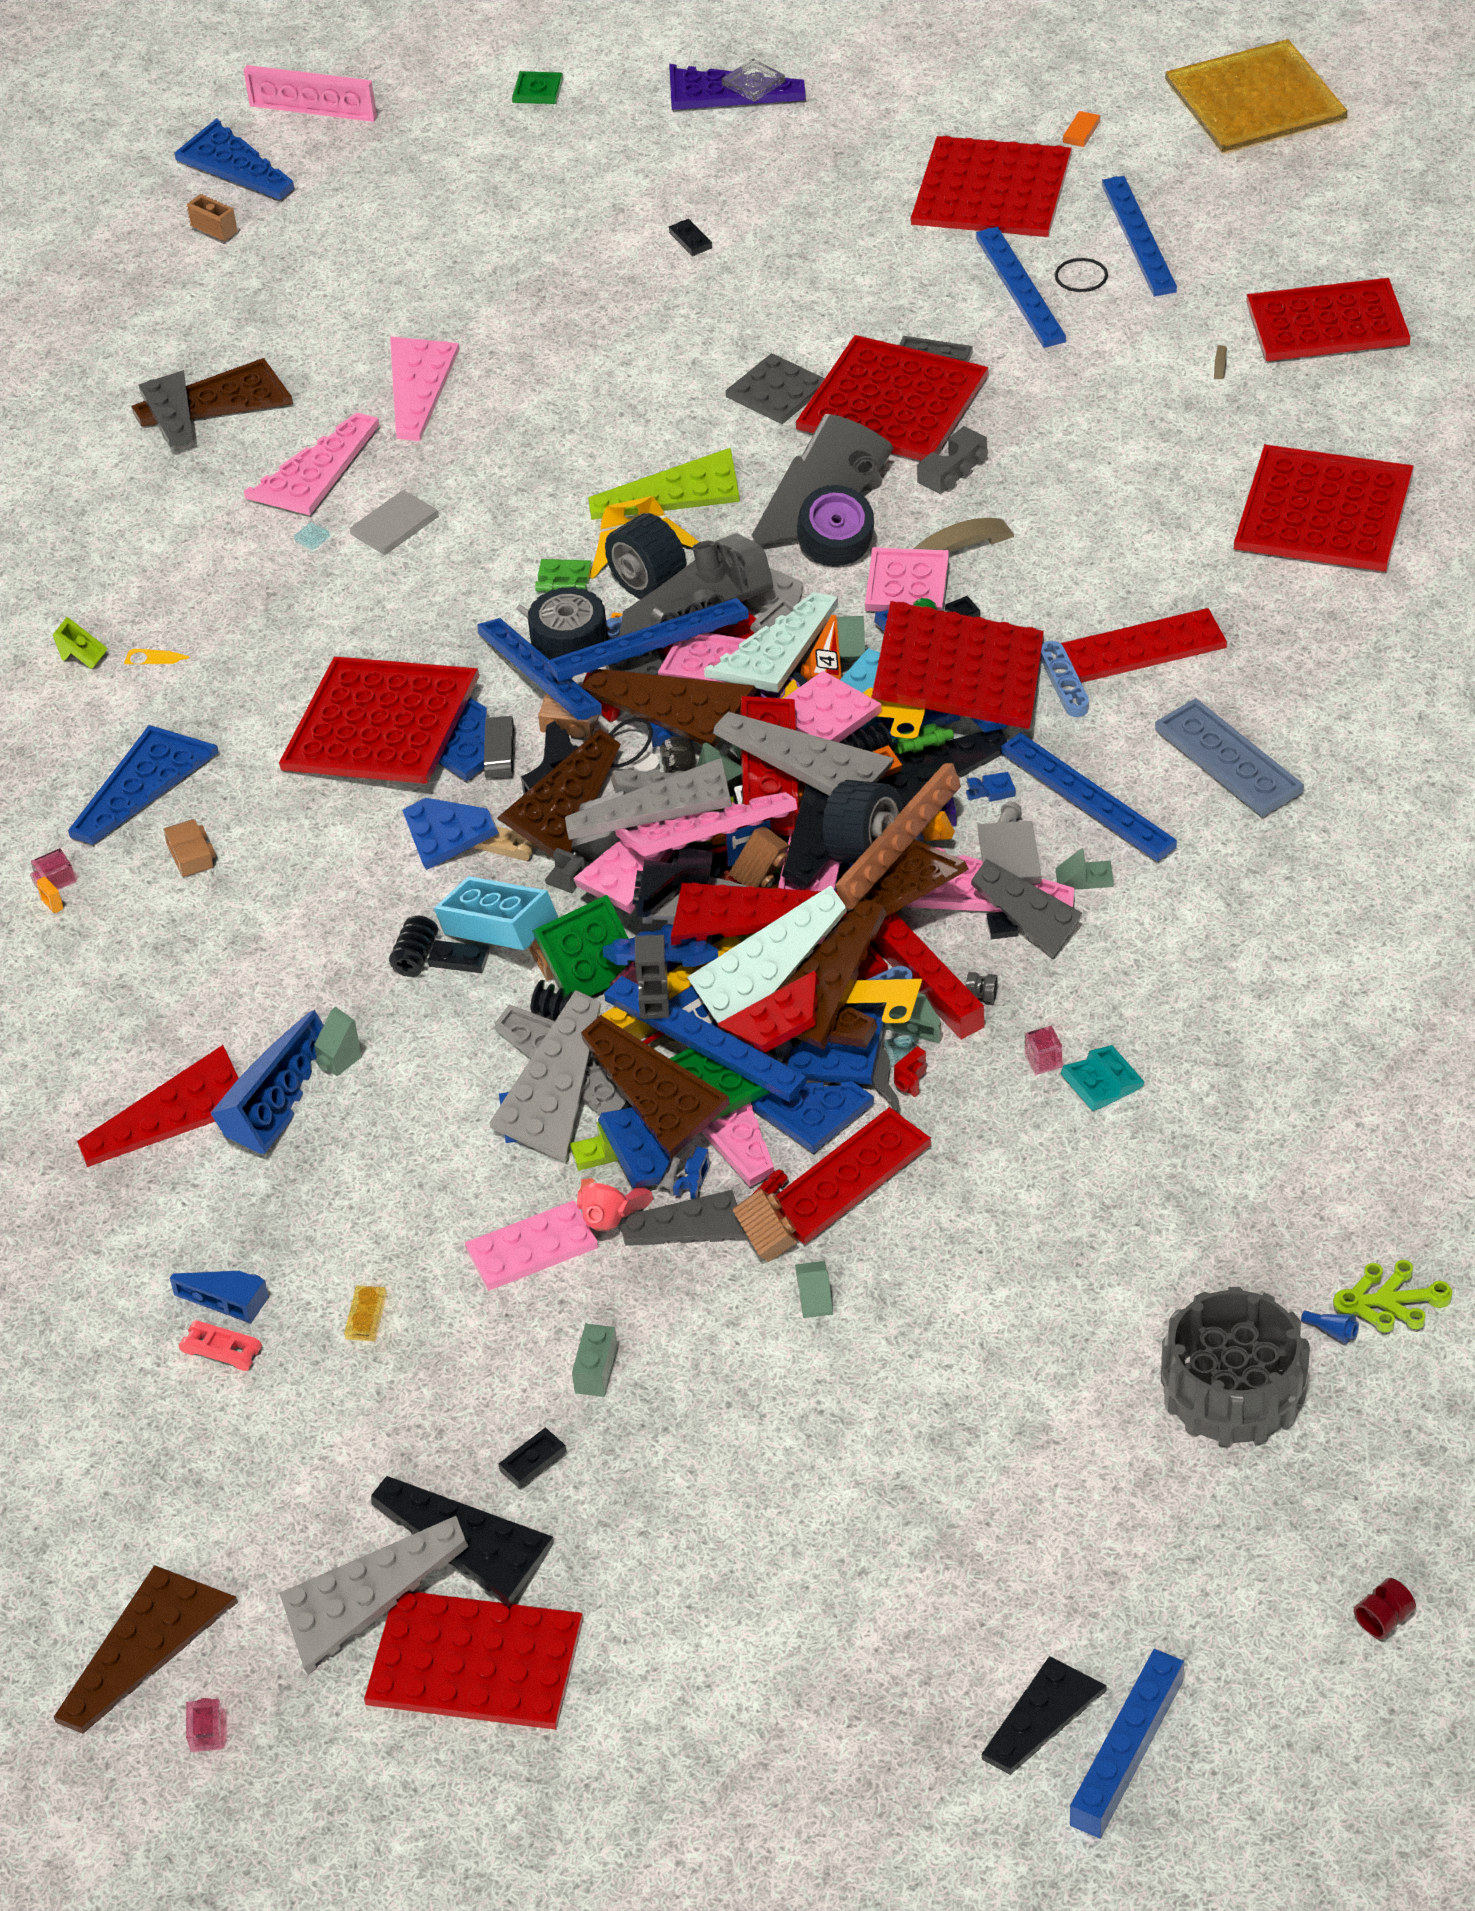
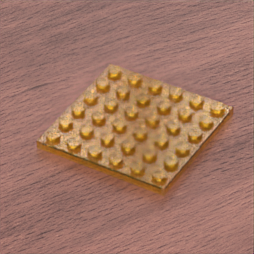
[1165,39,1348,152]

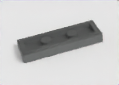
[899,336,973,362]

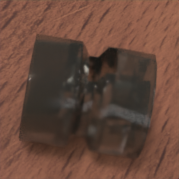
[659,736,697,773]

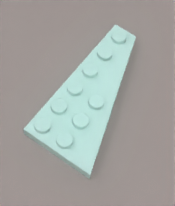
[704,592,838,693]
[687,885,847,1039]

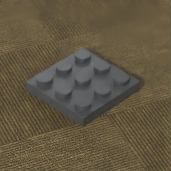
[725,353,825,424]

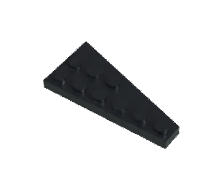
[371,1476,553,1607]

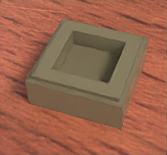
[1214,345,1227,379]

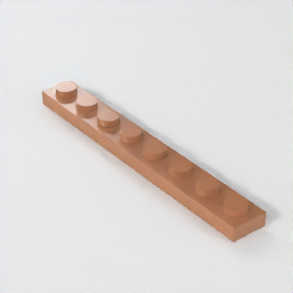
[835,763,961,909]

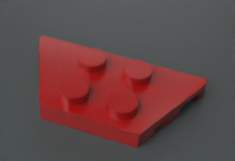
[717,970,820,1053]

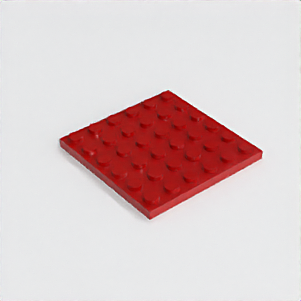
[911,136,1072,237]
[796,335,989,461]
[1234,444,1414,572]
[871,601,1044,729]
[279,656,480,784]

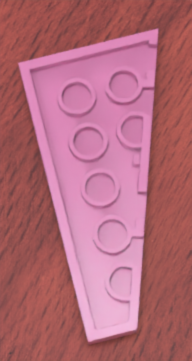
[390,336,459,441]
[244,413,379,515]
[615,792,797,858]
[573,820,675,914]
[906,847,1074,912]
[701,1102,774,1187]

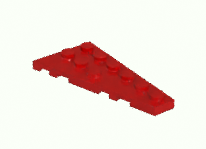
[671,883,848,945]
[77,1045,239,1167]

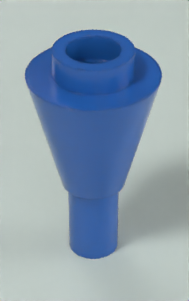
[1301,1310,1359,1344]

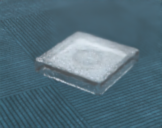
[722,59,785,102]

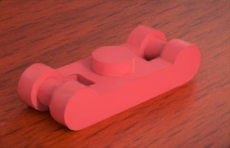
[179,1320,262,1371]

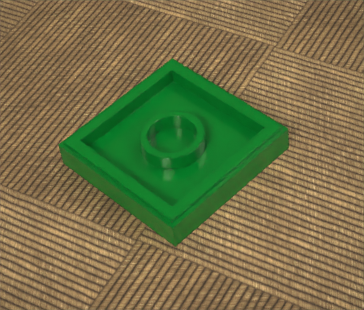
[512,71,563,104]

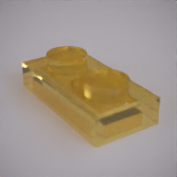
[344,1285,387,1342]

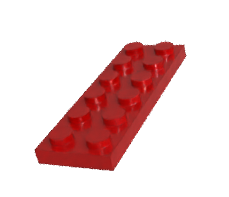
[1061,608,1227,683]
[740,696,798,836]
[776,1107,931,1245]

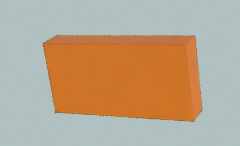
[1063,111,1100,147]

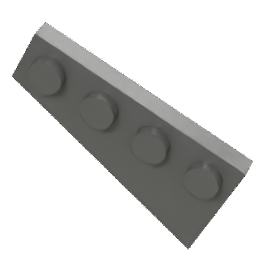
[138,370,193,447]
[971,859,1082,960]
[619,1190,748,1246]

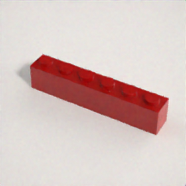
[870,912,984,1040]

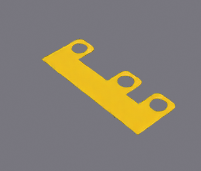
[836,979,922,1023]

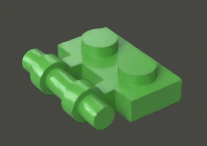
[535,559,592,593]
[892,724,954,754]

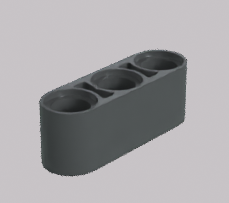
[484,716,514,778]

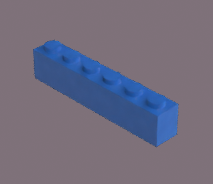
[1070,1649,1184,1839]

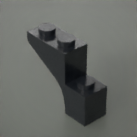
[521,721,578,795]
[632,848,713,917]

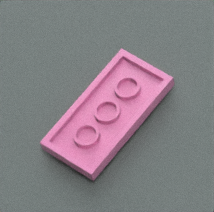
[465,1200,598,1291]

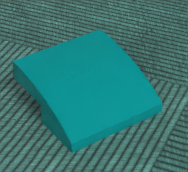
[1060,1045,1144,1111]

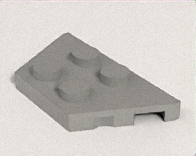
[741,568,803,613]

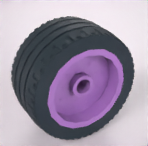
[797,485,874,566]

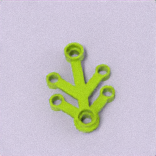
[1333,1260,1452,1332]

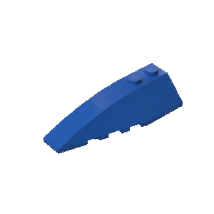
[211,1010,324,1154]

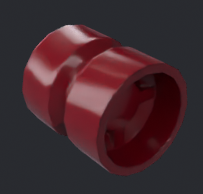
[1353,1578,1416,1639]

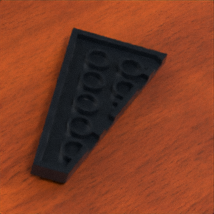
[877,729,1007,807]
[781,783,832,890]

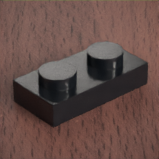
[669,218,712,256]
[428,940,489,973]
[498,1427,567,1489]

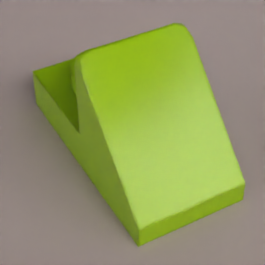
[52,617,108,669]
[570,1122,619,1171]

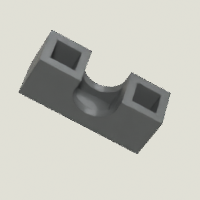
[917,426,988,495]
[635,935,669,1019]

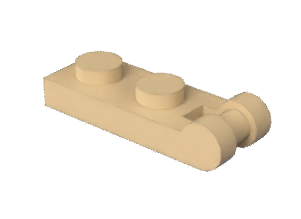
[472,826,536,861]

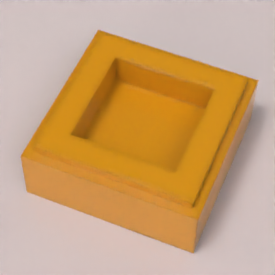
[36,876,64,913]

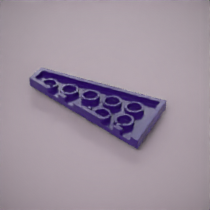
[669,64,806,110]

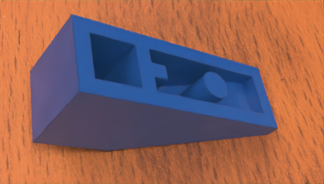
[170,1271,269,1324]

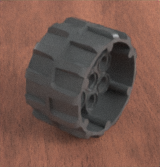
[1161,1287,1310,1447]

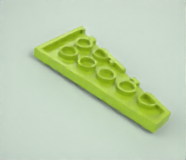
[588,447,740,520]

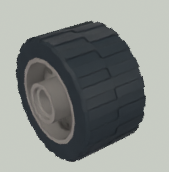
[605,513,687,599]
[527,587,608,660]
[822,780,904,864]

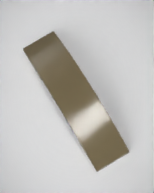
[913,518,1014,552]

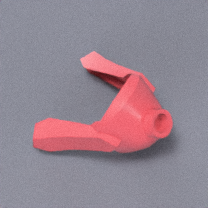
[577,1178,653,1231]

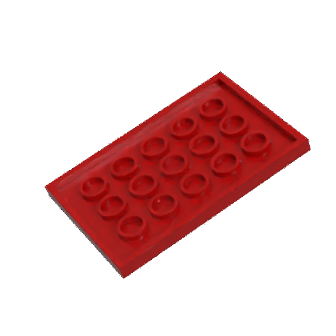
[1246,278,1411,361]
[364,1591,583,1730]

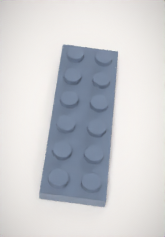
[1155,698,1304,817]

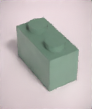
[572,1323,618,1397]

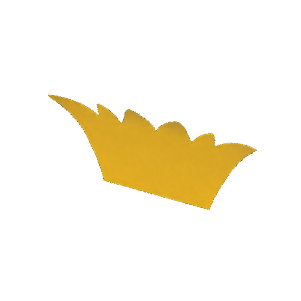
[590,496,699,579]

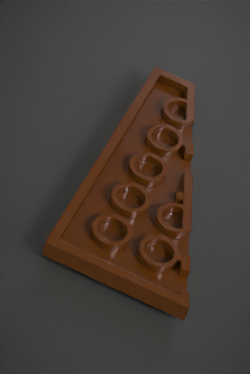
[54,1565,238,1734]

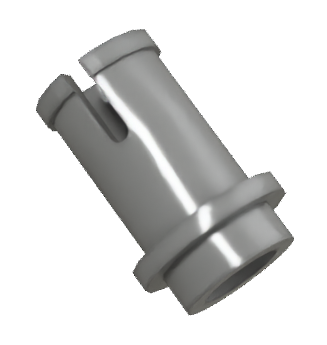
[997,801,1022,823]

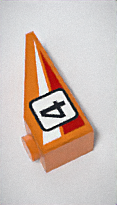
[799,614,842,681]

